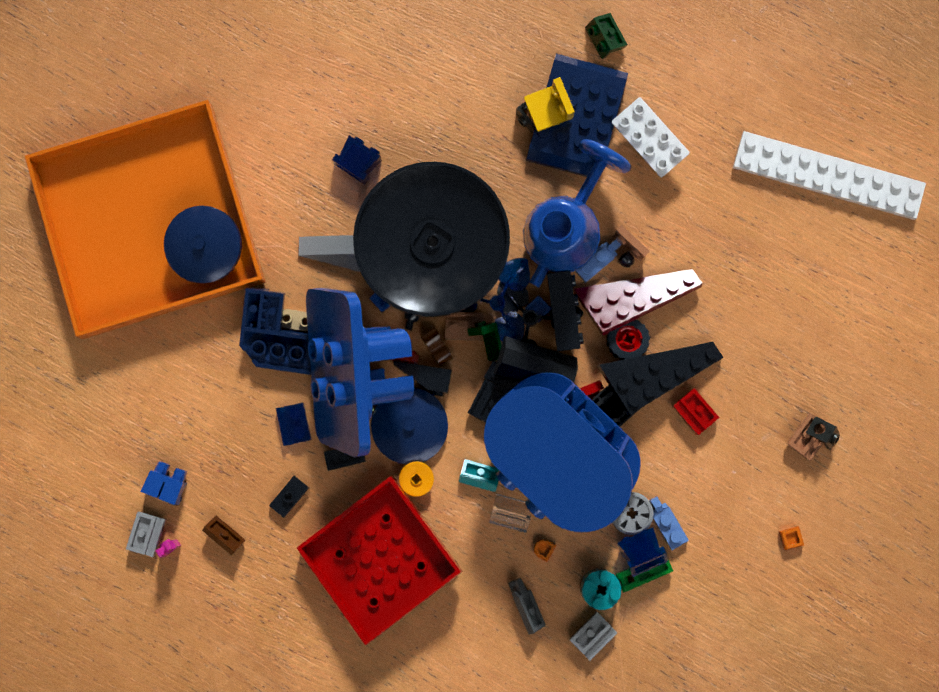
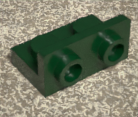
[585,13,628,59]

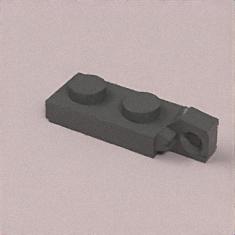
[508,578,546,635]

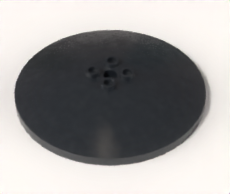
[353,161,510,317]

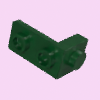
[467,321,501,361]

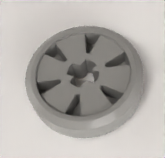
[612,492,654,535]

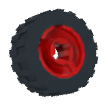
[606,320,650,360]

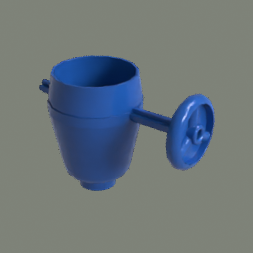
[523,139,631,287]

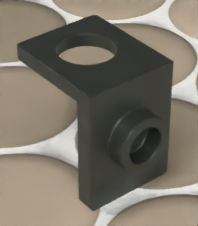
[516,102,535,133]
[806,417,840,450]

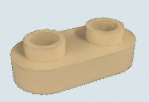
[282,309,308,332]

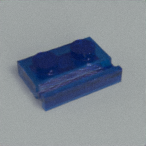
[276,403,312,446]

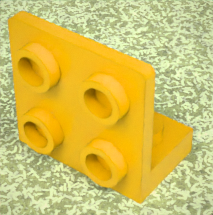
[524,77,575,132]

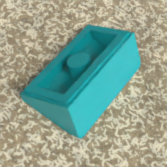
[459,459,499,492]

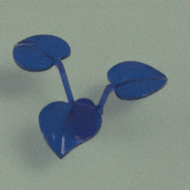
[460,258,530,341]

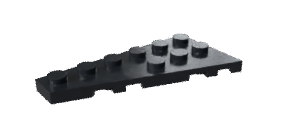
[597,342,723,416]

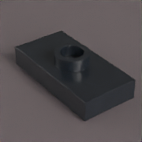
[269,475,310,518]

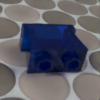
[332,135,382,185]
[618,527,668,577]

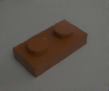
[202,515,245,556]

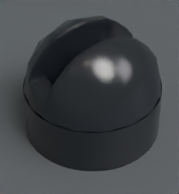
[618,251,634,268]

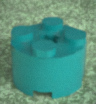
[580,568,621,610]

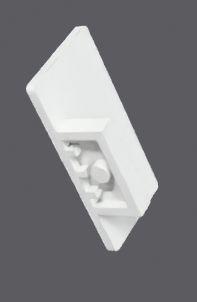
[612,97,690,178]

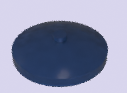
[164,206,242,283]
[371,388,448,464]

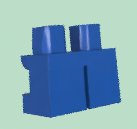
[140,461,187,505]

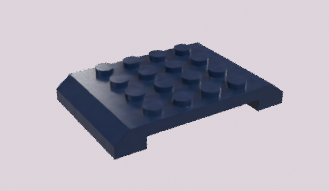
[526,53,628,177]

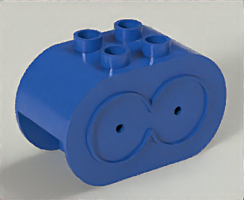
[484,373,641,532]

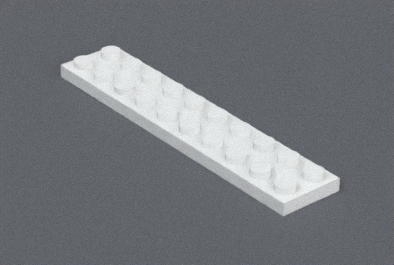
[733,131,926,220]

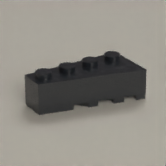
[547,271,584,352]

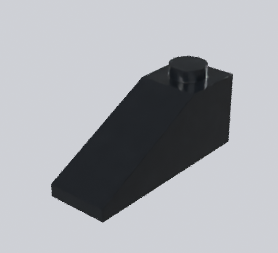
[393,361,452,397]

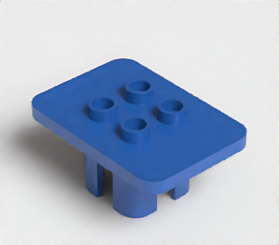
[306,288,414,457]

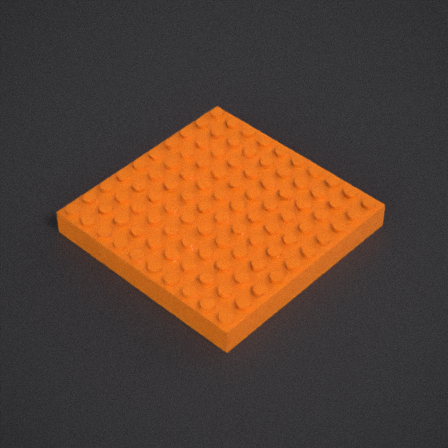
[25,100,266,339]

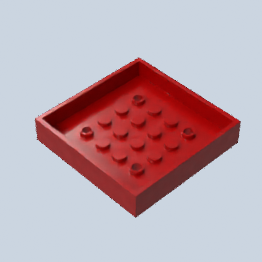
[297,476,463,645]

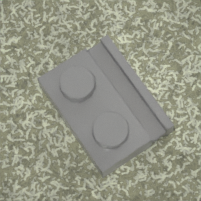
[126,511,166,557]
[569,612,617,661]

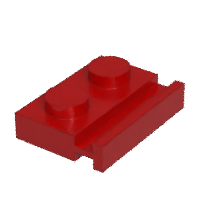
[672,388,720,436]

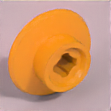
[399,461,434,497]

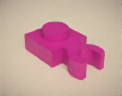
[155,539,181,558]

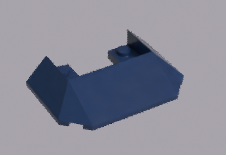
[239,288,311,375]

